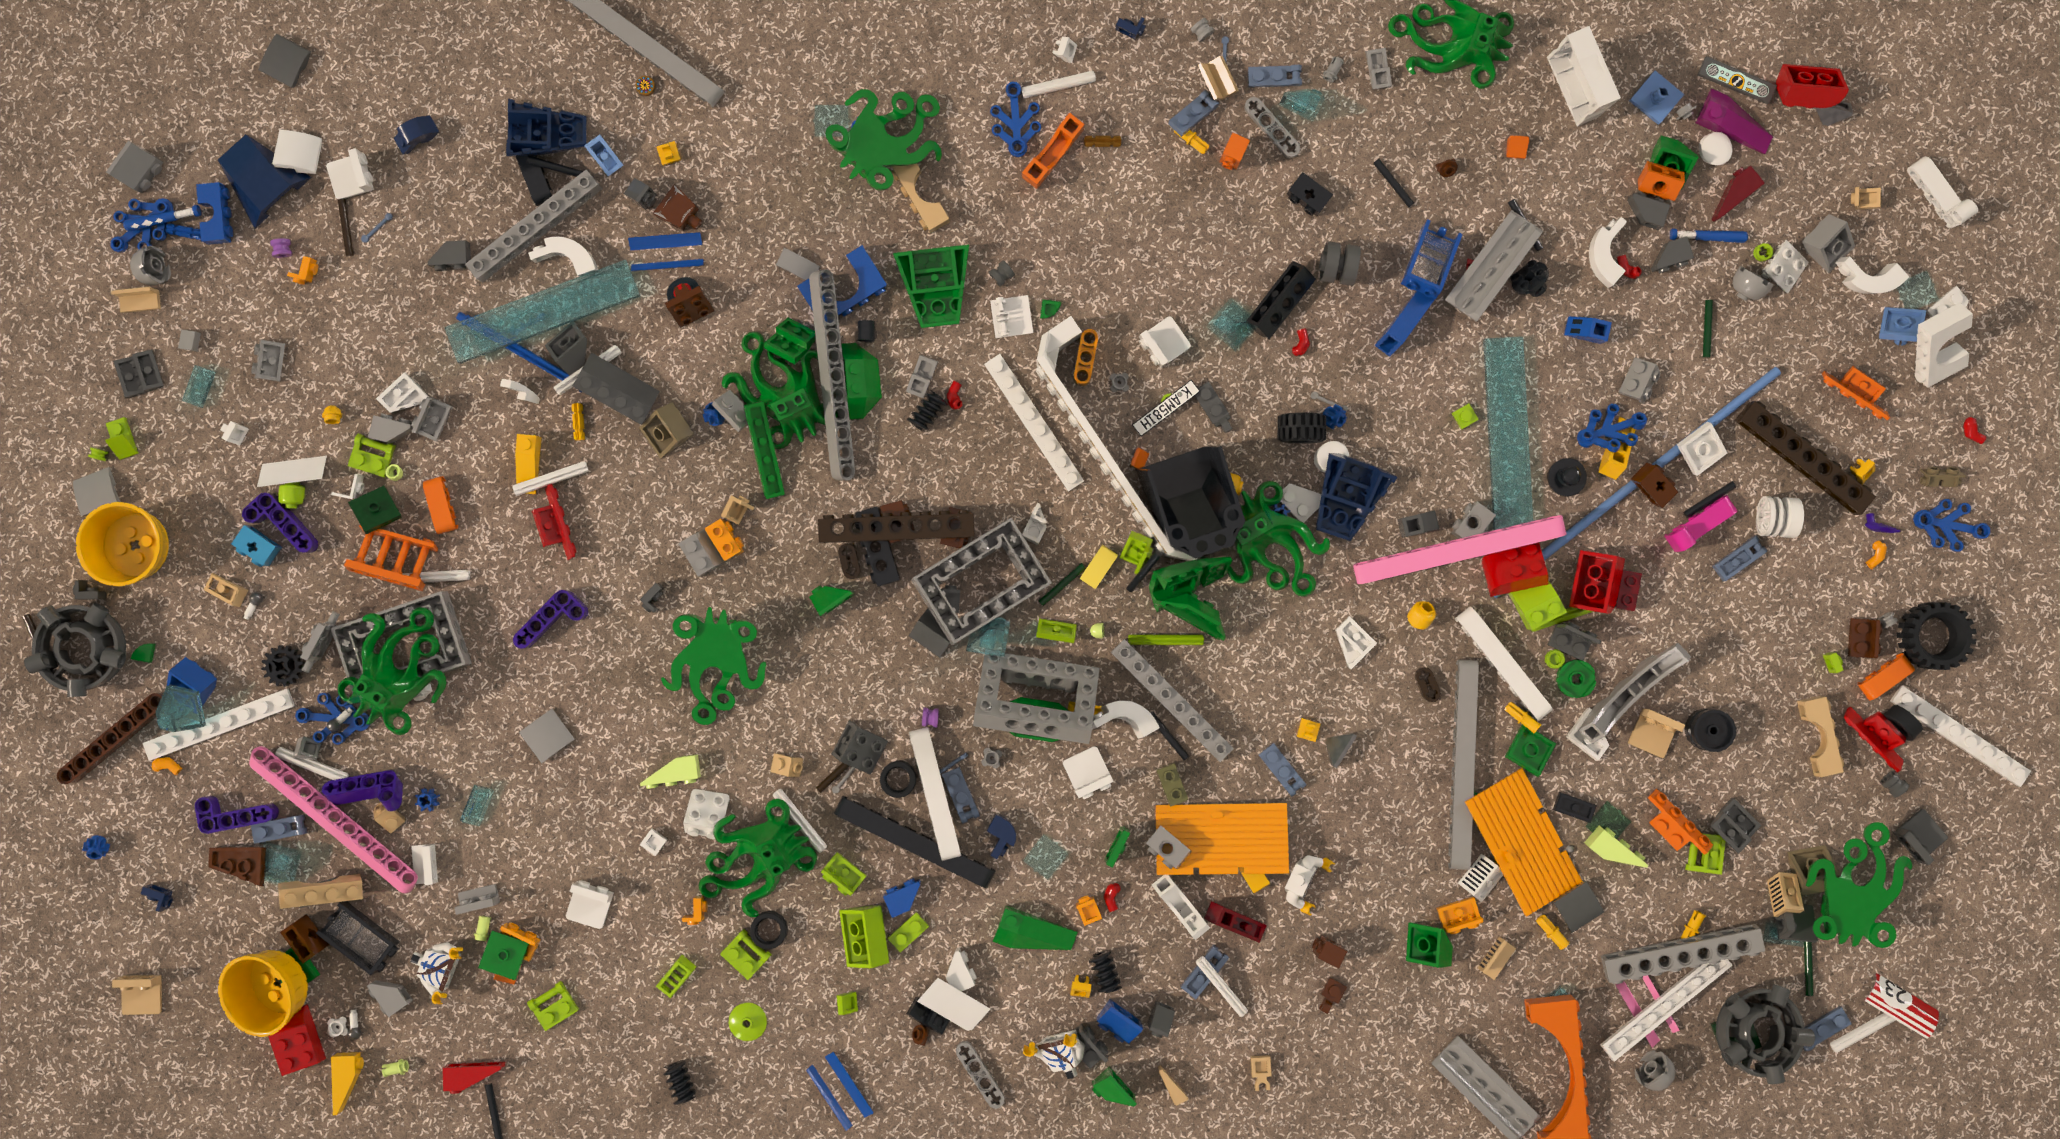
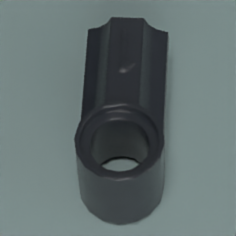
[858,320,877,343]

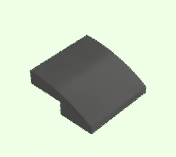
[258,34,311,88]
[113,349,164,399]
[1710,798,1762,854]
[1552,880,1604,933]

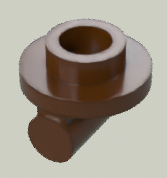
[1435,159,1458,177]
[912,1025,930,1046]

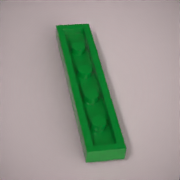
[743,401,785,499]

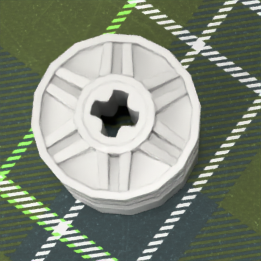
[1756,496,1804,538]

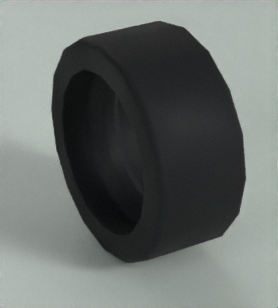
[1884,705,1923,741]
[880,760,917,798]
[750,911,788,949]

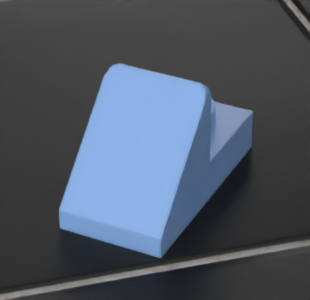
[584,134,623,176]

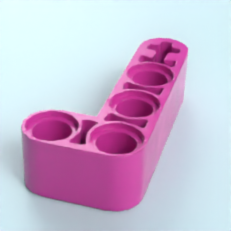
[1664,495,1737,552]

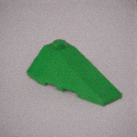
[993,906,1078,950]

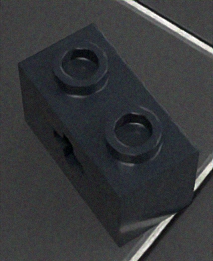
[1287,172,1333,216]

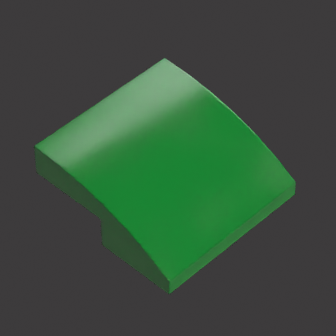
[764,317,816,364]

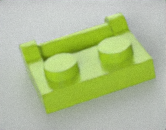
[348,433,396,478]
[1685,833,1726,875]
[720,929,772,980]
[527,981,579,1031]

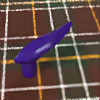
[1865,513,1900,533]

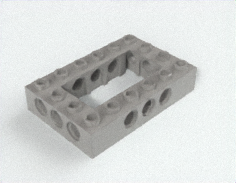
[911,518,1052,645]
[331,591,472,694]
[973,650,1100,744]

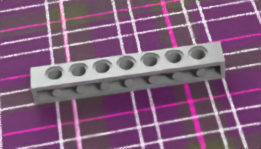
[465,170,602,283]
[1110,639,1234,762]
[1600,924,1765,984]

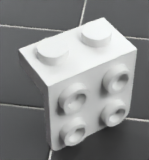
[326,148,374,199]
[1139,316,1191,368]
[1063,746,1114,799]
[683,789,730,839]
[566,880,614,929]

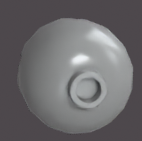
[130,246,171,286]
[1732,266,1774,301]
[1635,1050,1676,1091]

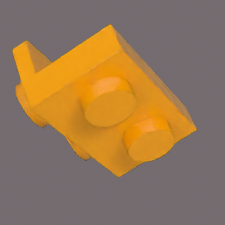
[705,518,744,561]
[1436,896,1484,934]
[500,922,541,962]

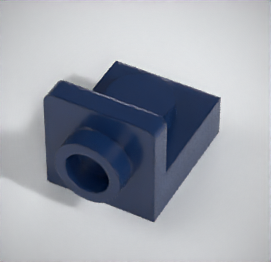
[1115,17,1146,40]
[141,884,173,912]

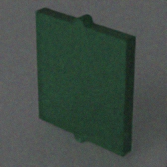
[1585,801,1631,839]

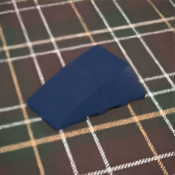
[506,99,587,156]
[218,134,312,229]
[1315,453,1398,541]

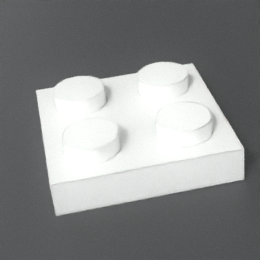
[1677,422,1727,476]

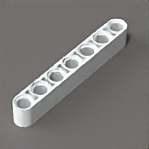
[1455,606,1553,722]
[909,727,961,861]

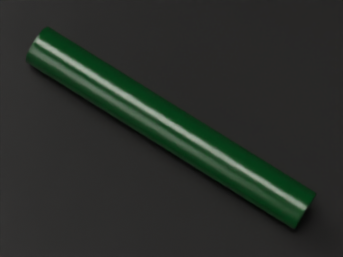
[1703,300,1713,358]
[1038,563,1086,606]
[1804,942,1814,996]

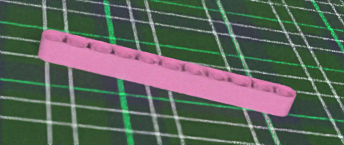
[1353,515,1567,584]
[249,746,418,893]

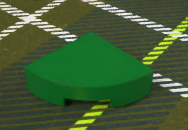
[1040,299,1061,319]
[131,644,156,663]

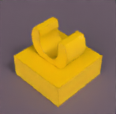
[656,141,681,166]
[1850,459,1875,485]
[1296,718,1320,742]
[1070,975,1092,998]

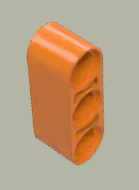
[423,476,458,534]
[1857,653,1915,701]

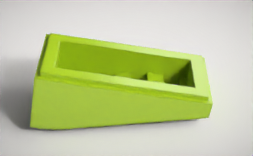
[656,955,697,998]

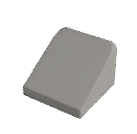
[178,330,201,352]
[293,736,321,760]

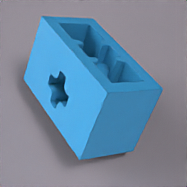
[231,525,282,567]

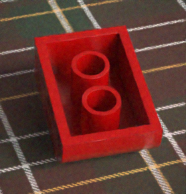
[1775,64,1849,109]
[1481,542,1549,597]
[1569,550,1625,614]
[268,1004,326,1076]

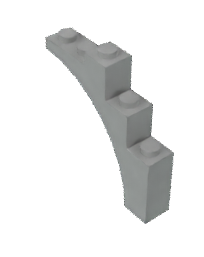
[1579,643,1691,744]

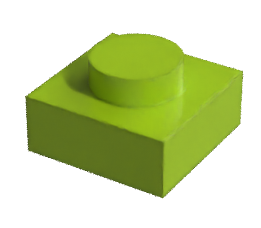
[1452,403,1479,430]
[1823,652,1844,673]
[836,992,858,1015]

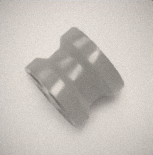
[1191,18,1215,42]

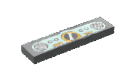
[1697,56,1777,104]

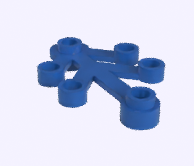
[990,82,1041,157]
[110,198,173,253]
[1577,404,1647,452]
[1913,499,1990,552]
[295,693,370,745]

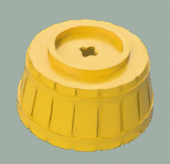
[76,502,169,586]
[218,950,308,1037]

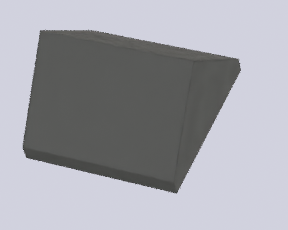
[909,608,950,658]

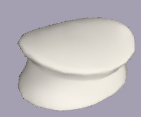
[1699,132,1732,165]
[1314,441,1349,473]

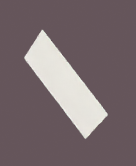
[257,456,327,487]
[917,978,990,1031]

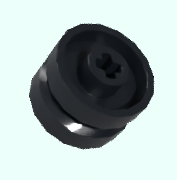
[1685,708,1736,752]

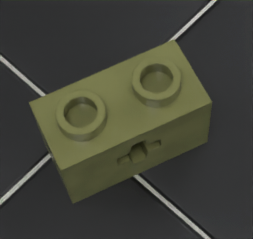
[1156,762,1188,807]

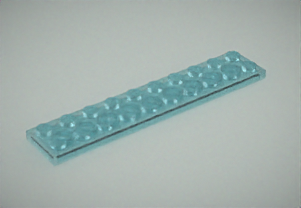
[444,260,640,364]
[1483,337,1533,530]

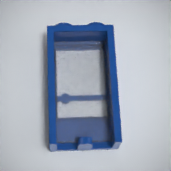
[1401,219,1463,299]

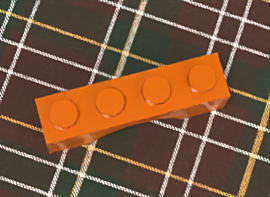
[1022,113,1085,189]

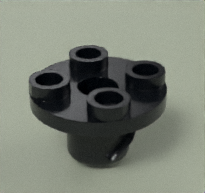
[1510,260,1549,297]
[1547,458,1587,497]

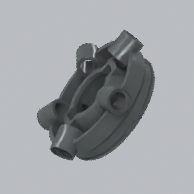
[24,603,126,697]
[1716,984,1815,1084]

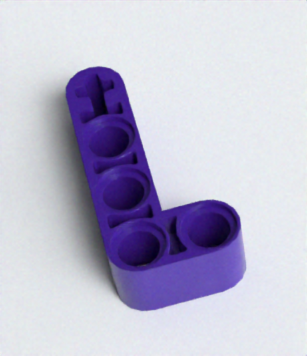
[242,493,318,553]
[513,590,588,649]
[322,770,403,811]
[195,796,279,834]

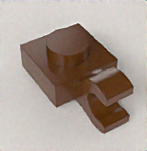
[1319,977,1347,1014]

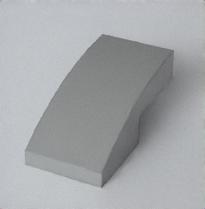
[1365,48,1392,89]
[776,248,820,280]
[906,355,938,398]

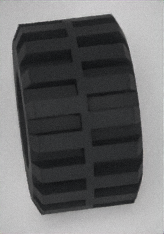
[1277,413,1326,443]

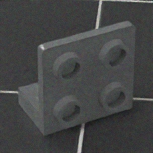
[1547,622,1601,661]
[831,720,888,774]
[1893,809,1948,865]
[1775,904,1818,943]
[1075,1024,1109,1069]

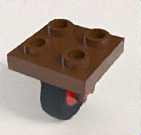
[665,277,715,328]

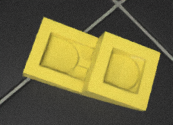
[1080,544,1118,589]

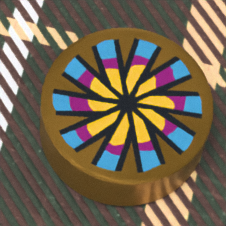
[635,76,656,96]

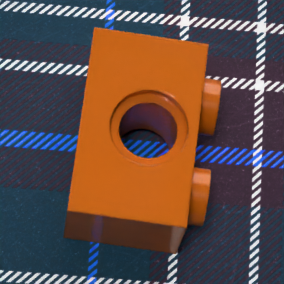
[1219,132,1250,170]
[1638,161,1685,201]

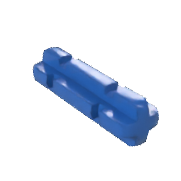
[165,223,201,240]

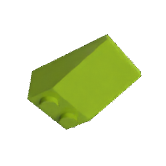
[1508,580,1567,630]

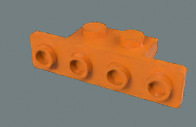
[1822,366,1890,420]
[1648,789,1713,855]

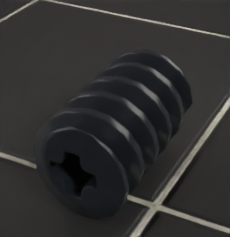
[907,390,948,432]
[1089,950,1122,993]
[663,1060,696,1105]

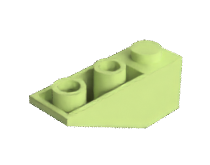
[640,754,701,789]
[1584,825,1649,868]

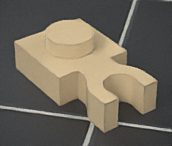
[1250,1055,1272,1091]

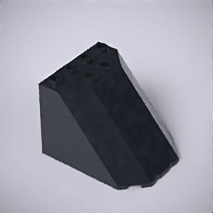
[1136,445,1245,559]

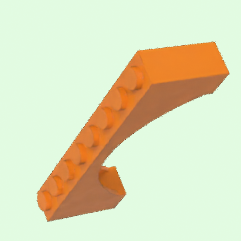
[1525,994,1591,1139]

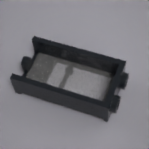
[316,901,400,975]

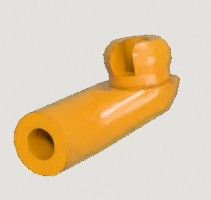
[1865,540,1887,569]
[151,757,183,775]

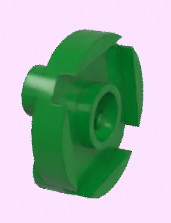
[1556,660,1596,698]

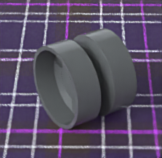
[1319,241,1361,286]

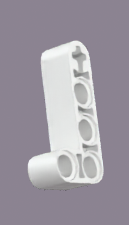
[1907,156,1978,228]

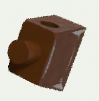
[653,184,703,231]

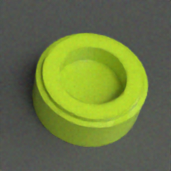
[1545,649,1565,669]

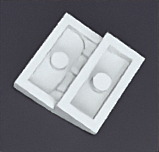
[272,130,322,174]

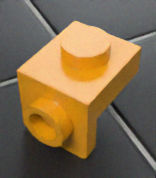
[287,256,318,285]
[1076,895,1102,926]
[682,896,708,925]

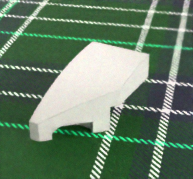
[500,379,540,404]
[1022,503,1047,545]

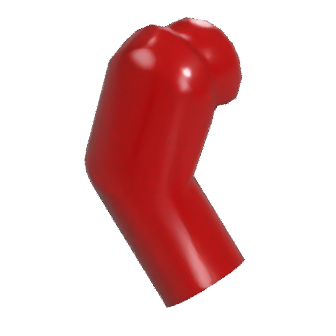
[1616,255,1642,279]
[1292,328,1310,356]
[946,381,962,410]
[1963,417,1986,444]
[1103,883,1121,912]

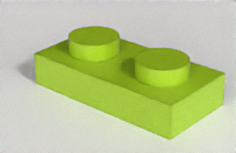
[1036,618,1077,643]
[887,912,929,953]

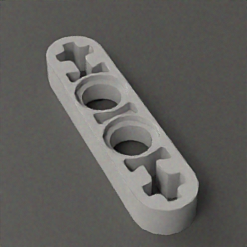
[1244,97,1300,158]
[956,1041,1004,1109]

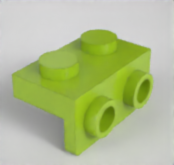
[1119,531,1154,574]
[821,852,867,896]

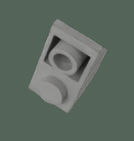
[368,413,413,444]
[367,980,413,1017]

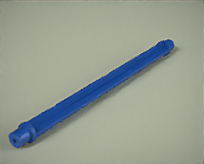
[456,312,582,393]

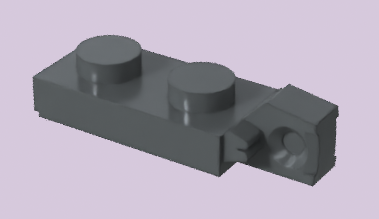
[1195,381,1233,433]

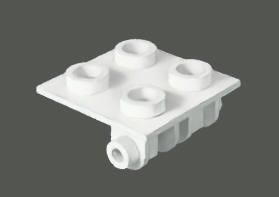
[1761,240,1809,293]
[990,295,1033,338]

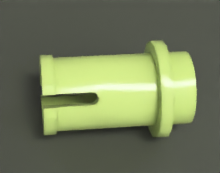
[474,916,491,941]
[382,1059,409,1077]

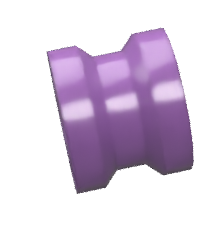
[270,238,292,258]
[922,707,939,728]

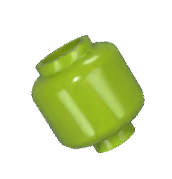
[278,482,305,508]

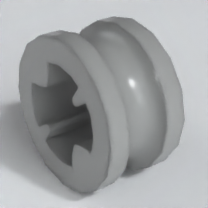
[1877,612,1898,629]

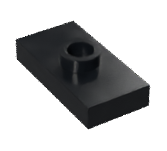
[1553,792,1597,823]

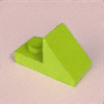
[105,417,139,460]

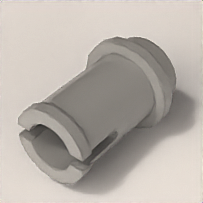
[1323,56,1344,83]

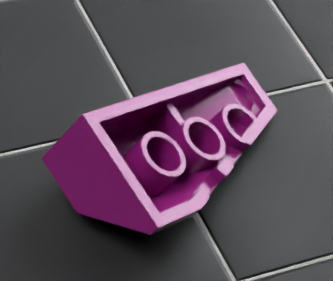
[1695,88,1773,155]

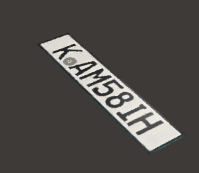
[1132,380,1200,437]

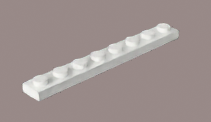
[984,354,1084,492]
[1890,685,2031,787]
[143,688,295,761]
[1600,949,1732,1061]

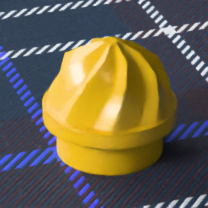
[322,405,342,424]

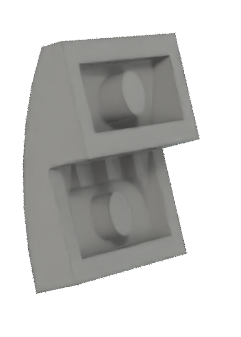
[73,467,120,516]
[519,709,575,764]

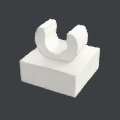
[1052,37,1077,63]
[220,421,249,446]

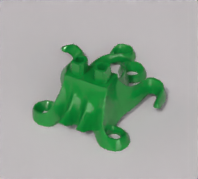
[1388,0,1514,89]
[825,89,942,191]
[722,332,838,449]
[1227,481,1330,597]
[338,607,447,735]
[661,607,766,725]
[699,799,817,917]
[1806,822,1913,948]

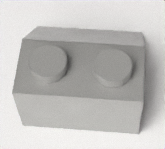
[106,141,164,193]
[1802,214,1855,273]
[678,529,734,577]

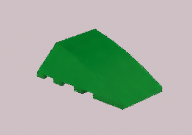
[893,245,969,328]
[1149,557,1232,613]

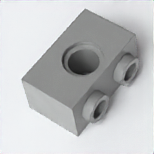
[1451,501,1496,539]
[1146,825,1192,869]

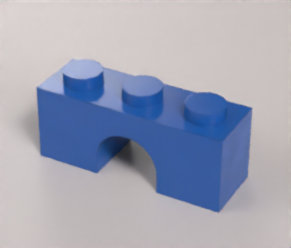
[196,182,233,245]

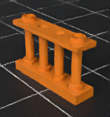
[344,525,438,592]

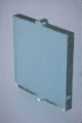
[813,105,850,137]
[1897,271,1939,309]
[1023,834,1068,880]

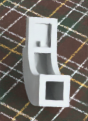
[1589,217,1627,288]
[529,237,599,279]
[1836,256,1909,294]
[1092,701,1160,739]
[1152,875,1210,940]

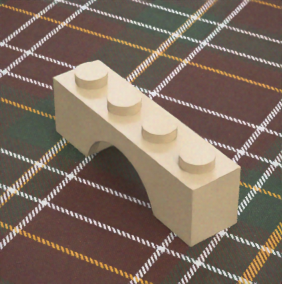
[891,153,950,233]
[1797,696,1844,777]
[278,874,363,909]

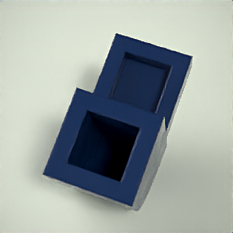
[394,115,439,155]
[987,813,1016,859]

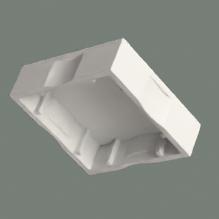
[1547,26,1621,127]

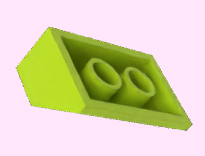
[839,905,889,968]

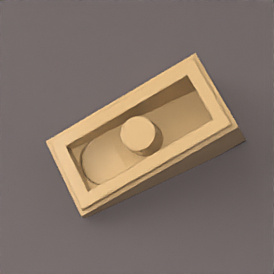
[204,573,248,607]
[1158,1065,1189,1106]

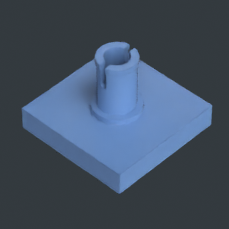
[1629,71,1684,125]
[1879,307,1926,346]

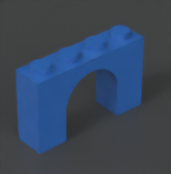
[797,245,887,322]

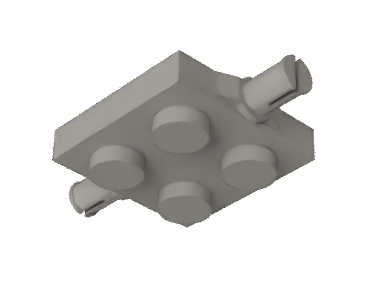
[300,611,340,673]

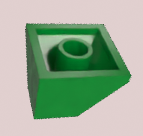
[1650,135,1699,190]
[809,585,855,616]
[1406,922,1453,968]
[1092,1066,1137,1107]

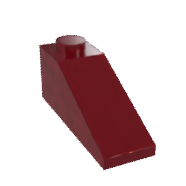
[1712,165,1765,222]
[1204,901,1267,943]

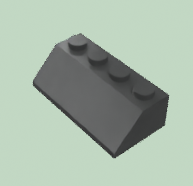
[572,352,660,425]

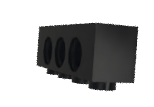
[1246,261,1316,340]
[855,506,900,587]

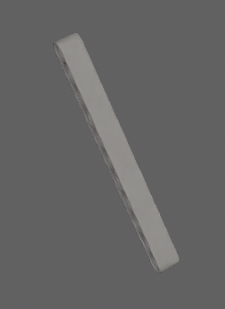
[565,0,725,108]
[809,269,855,481]
[1448,660,1479,870]

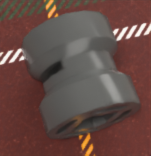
[988,260,1015,287]
[1880,770,1909,798]

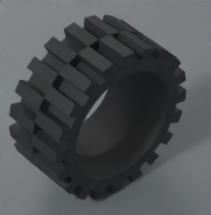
[1897,602,1977,670]

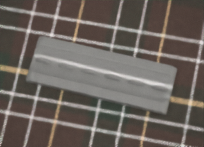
[1445,210,1544,322]
[1431,1035,1541,1139]

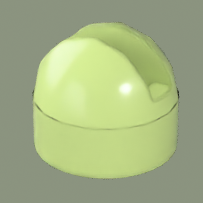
[385,464,403,481]
[1090,623,1104,638]

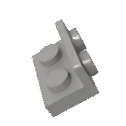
[251,340,285,382]
[454,884,500,915]

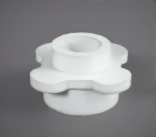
[327,1016,348,1038]

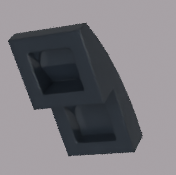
[906,997,950,1035]

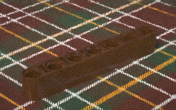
[56,692,171,784]

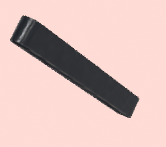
[834,796,996,888]

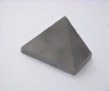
[1815,101,1853,126]
[1325,733,1357,768]

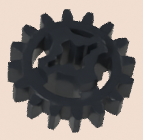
[261,645,305,687]

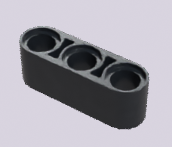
[516,155,552,206]

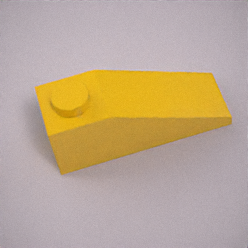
[1598,416,1636,480]
[515,434,542,494]
[331,1052,364,1115]

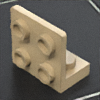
[1628,708,1685,758]
[112,975,162,1015]

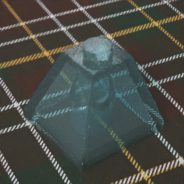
[1279,89,1325,122]
[1206,298,1253,351]
[966,618,1010,657]
[156,685,206,732]
[263,842,302,885]

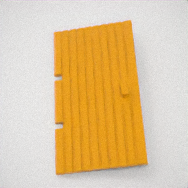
[1465,768,1583,916]
[1156,803,1289,875]

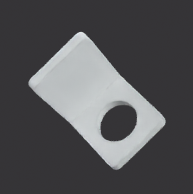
[331,474,364,499]

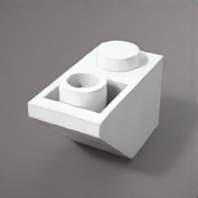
[946,948,977,992]

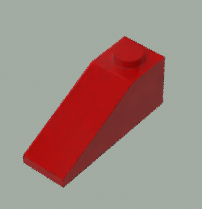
[442,1062,505,1094]

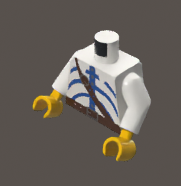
[1285,855,1335,916]
[410,942,463,1005]
[1023,1030,1085,1079]

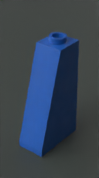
[1375,291,1435,357]

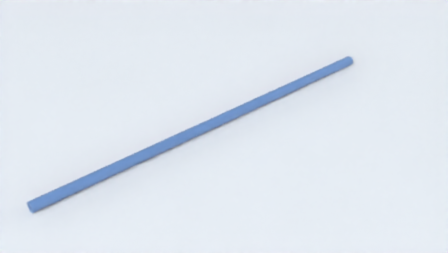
[1494,367,1781,599]

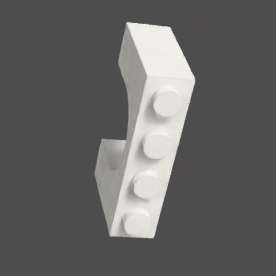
[1915,302,1973,388]

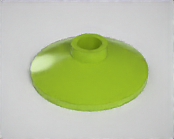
[729,1003,767,1041]

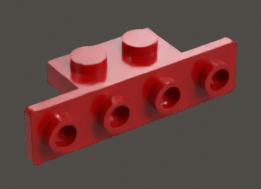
[532,484,576,560]
[1844,707,1906,772]

